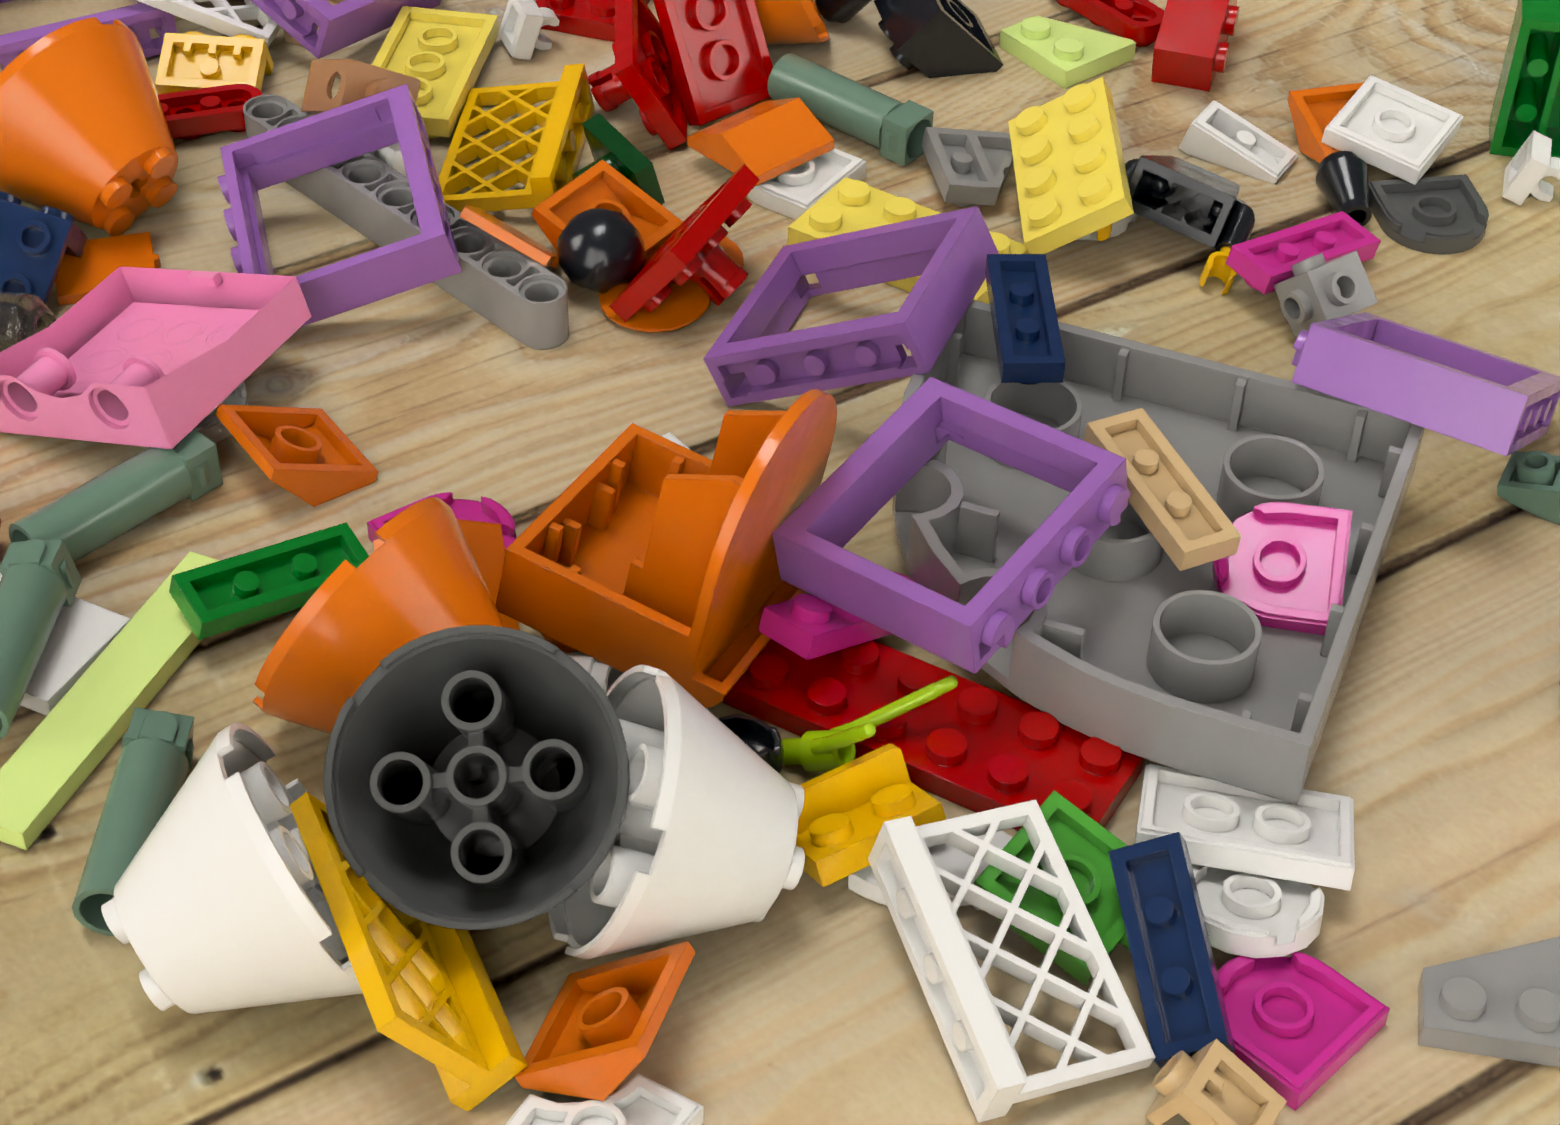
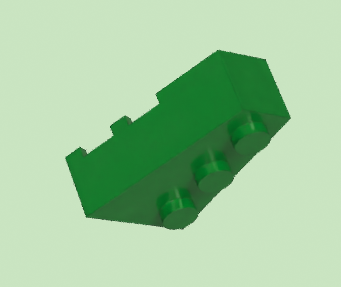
[1489,0,1560,158]

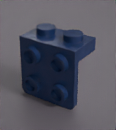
[0,191,88,327]

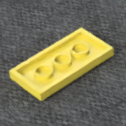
[372,6,499,138]
[1008,76,1134,254]
[788,177,1030,304]

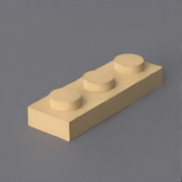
[1083,408,1242,571]

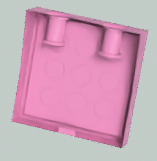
[0,267,312,449]

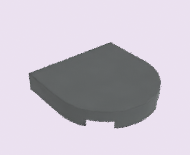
[1368,174,1489,254]

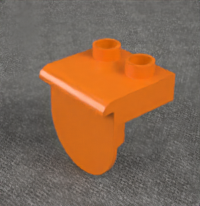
[495,389,837,708]

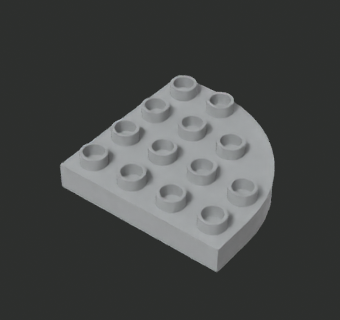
[892,300,1425,805]

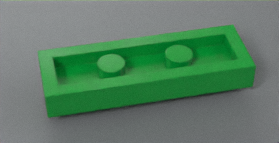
[169,522,369,640]

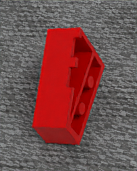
[1151,0,1240,92]

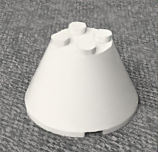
[548,665,805,959]
[101,722,363,1014]

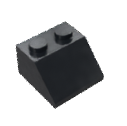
[874,0,1003,78]

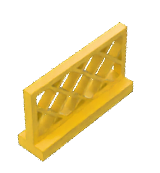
[438,63,595,212]
[289,792,528,1112]

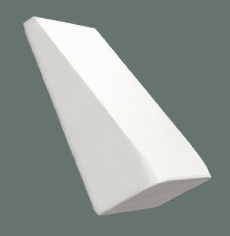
[1178,100,1299,185]

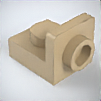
[1145,1039,1287,1125]

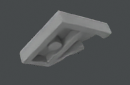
[921,127,1013,207]
[1418,936,1560,1067]

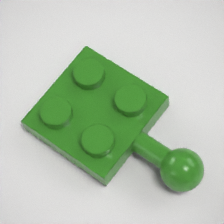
[973,790,1130,986]

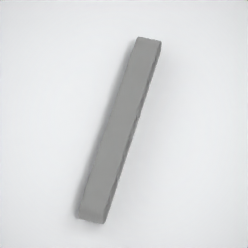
[243,94,569,350]

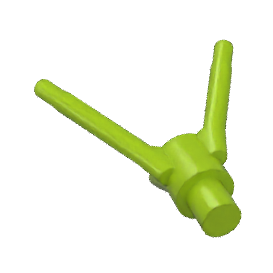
[782,675,958,773]

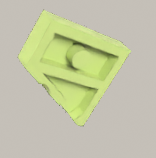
[999,15,1136,89]

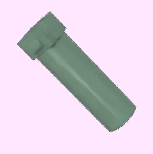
[767,53,934,167]
[8,428,223,562]
[0,539,82,740]
[72,707,194,936]

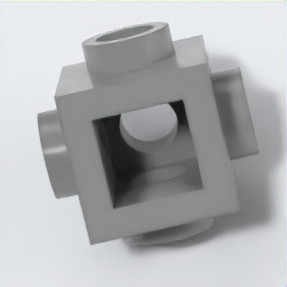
[1273,250,1378,337]

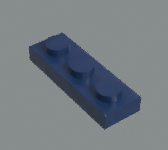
[985,254,1065,385]
[1108,832,1235,1069]

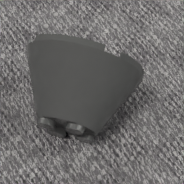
[324,625,630,930]

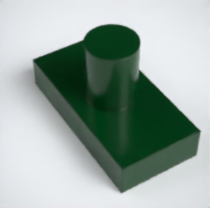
[572,113,665,205]

